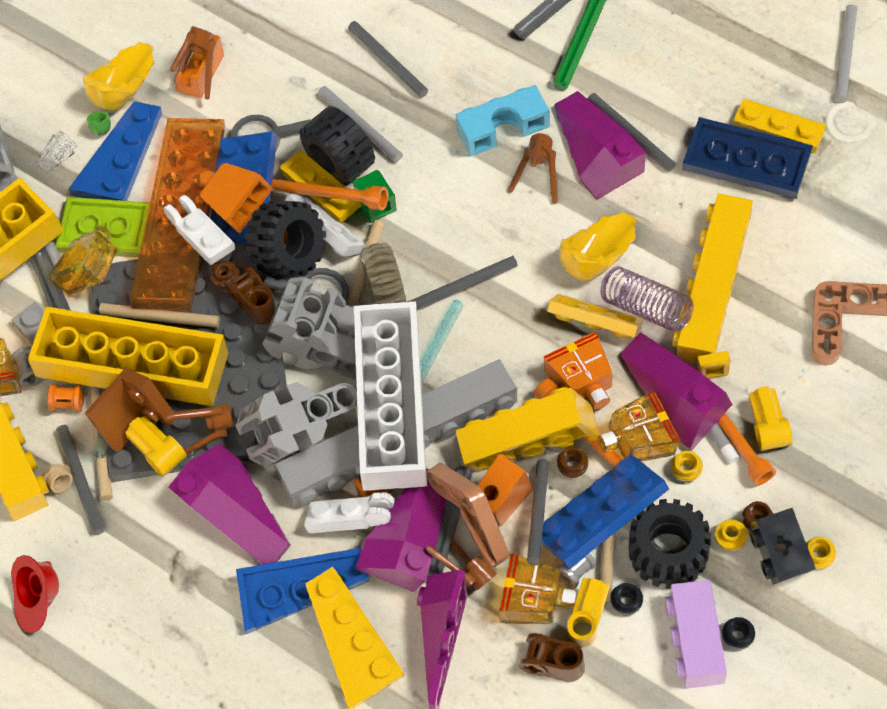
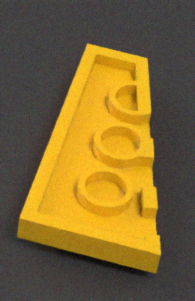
[305,567,404,709]

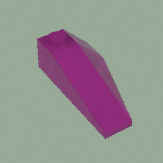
[554,91,646,200]
[620,332,733,451]
[168,443,291,564]
[355,468,446,592]
[417,569,468,709]

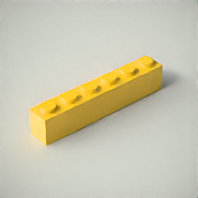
[672,193,753,364]

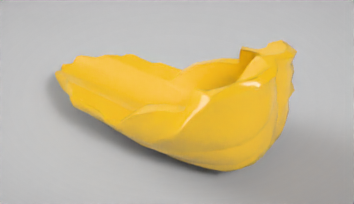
[83,42,154,111]
[559,212,637,282]

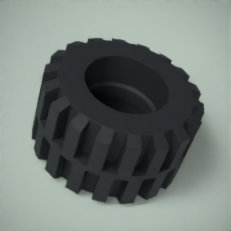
[299,106,375,186]
[245,200,326,277]
[629,499,711,589]

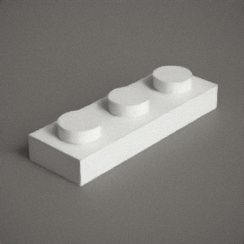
[285,194,366,257]

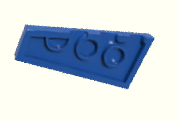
[69,101,162,201]
[236,547,369,634]

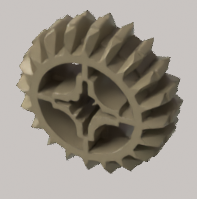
[361,242,407,304]

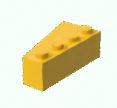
[456,388,601,473]
[0,401,49,522]

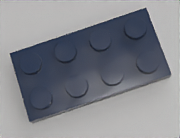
[682,117,813,199]

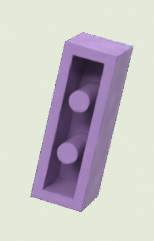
[665,580,727,689]

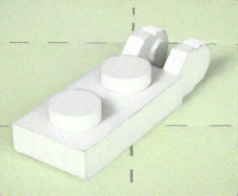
[163,195,235,265]
[304,492,395,534]

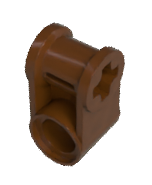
[224,266,276,324]
[519,633,585,682]

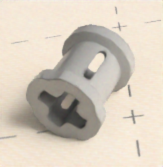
[11,346,44,387]
[554,553,596,589]

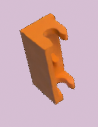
[175,34,224,98]

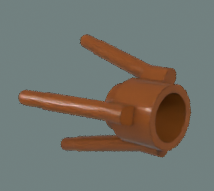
[170,26,216,100]
[508,133,558,204]
[166,403,233,454]
[426,507,497,590]

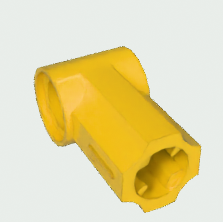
[748,386,793,451]
[125,416,187,477]
[567,578,610,647]

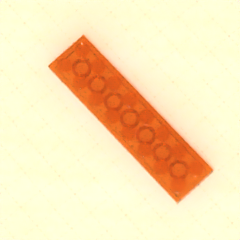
[130,118,226,311]

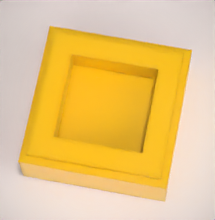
[696,350,731,379]

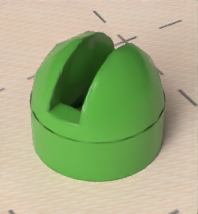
[87,111,111,136]

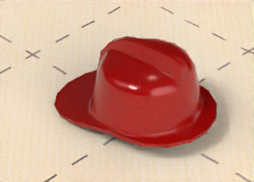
[11,555,59,633]

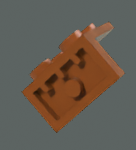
[85,367,176,452]

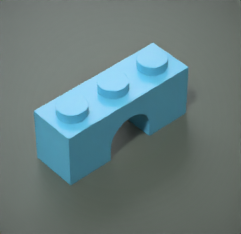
[455,85,550,157]

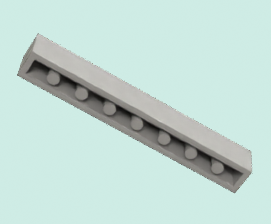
[275,359,518,508]

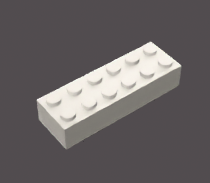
[354,301,427,491]

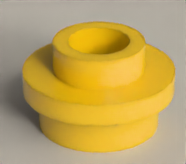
[671,451,703,482]
[715,519,748,551]
[806,537,836,569]

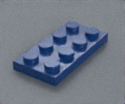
[210,131,277,243]
[542,454,669,569]

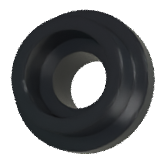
[611,583,643,615]
[722,617,755,650]

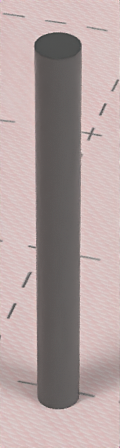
[348,21,428,98]
[588,93,676,172]
[407,255,518,310]
[56,425,105,535]
[527,459,549,565]

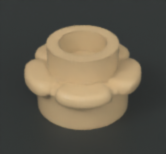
[43,464,73,493]

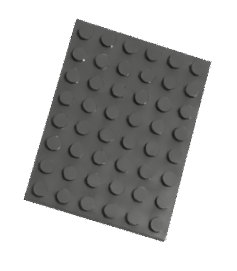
[90,242,287,483]

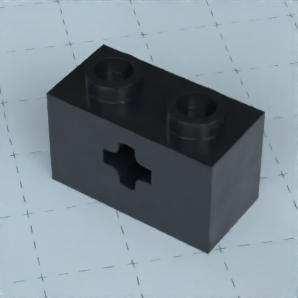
[749,507,816,585]

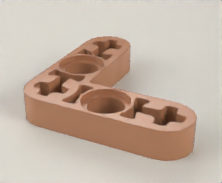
[812,281,887,366]
[426,463,510,567]

